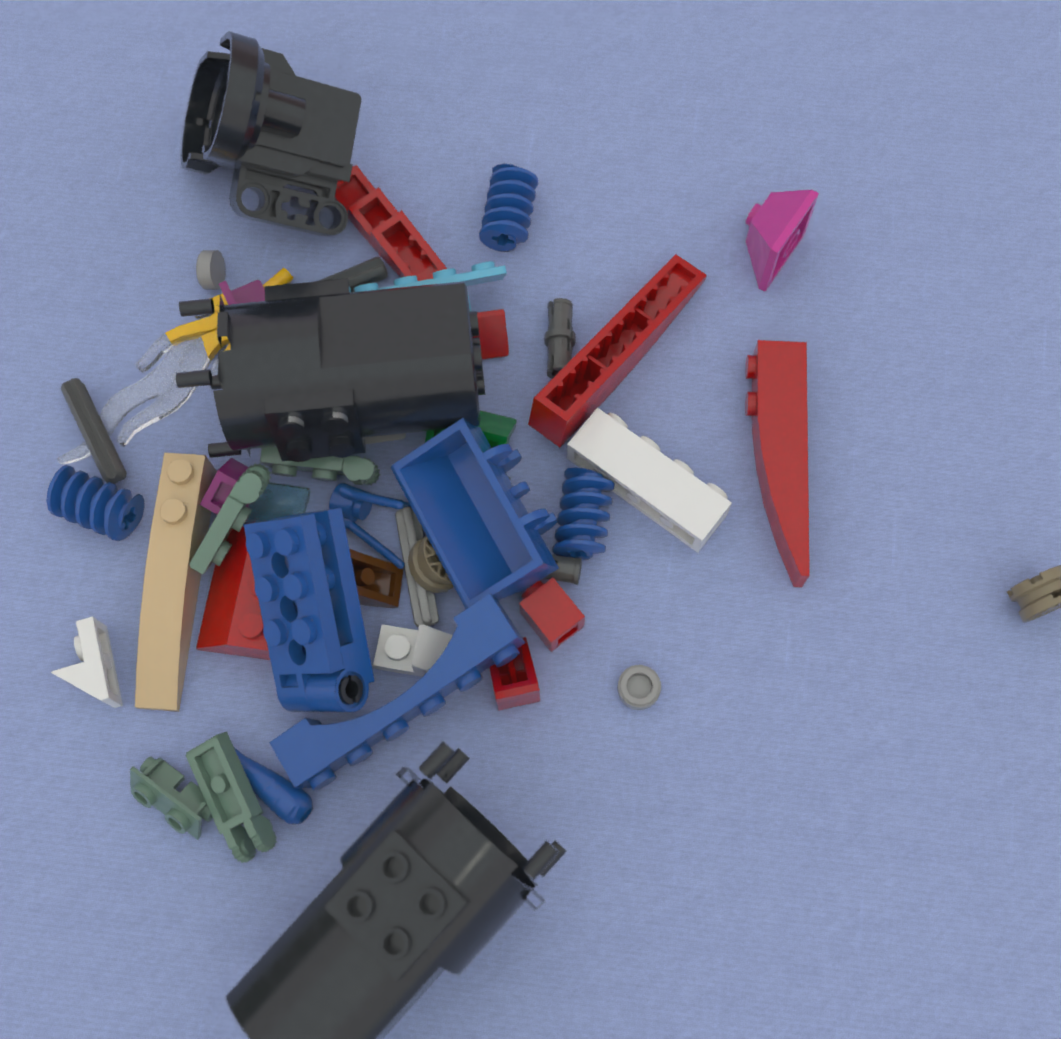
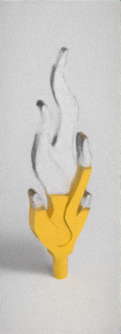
[57,267,294,465]

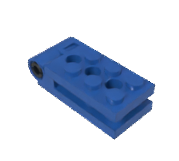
[244,508,375,712]

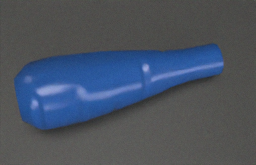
[234,748,313,825]

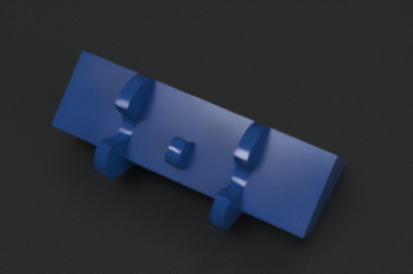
[390,418,559,609]

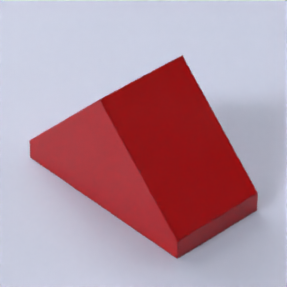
[489,637,540,711]

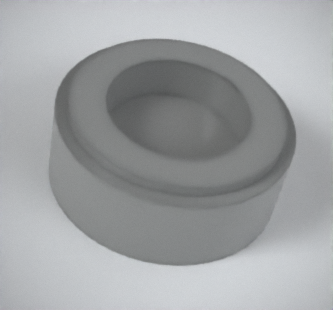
[196,250,226,290]
[617,665,661,710]

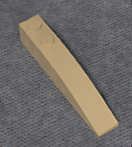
[135,452,217,712]

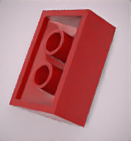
[196,522,270,660]

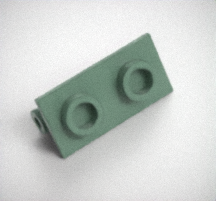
[130,756,213,840]

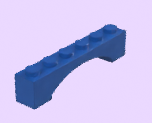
[269,593,525,791]

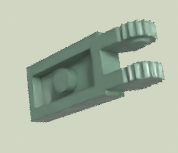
[260,447,380,486]
[189,463,271,575]
[185,732,277,863]

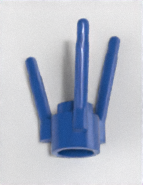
[329,482,411,569]

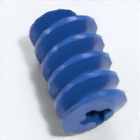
[479,163,538,252]
[46,465,145,541]
[552,467,615,561]

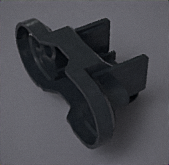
[181,31,361,236]

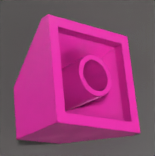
[745,190,819,292]

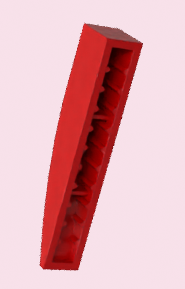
[528,254,707,448]
[745,340,810,587]

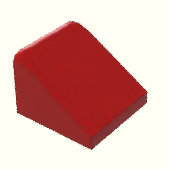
[476,309,509,359]

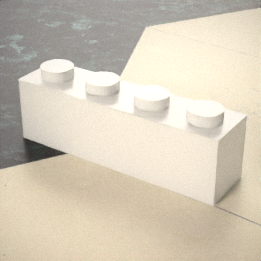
[567,408,732,553]

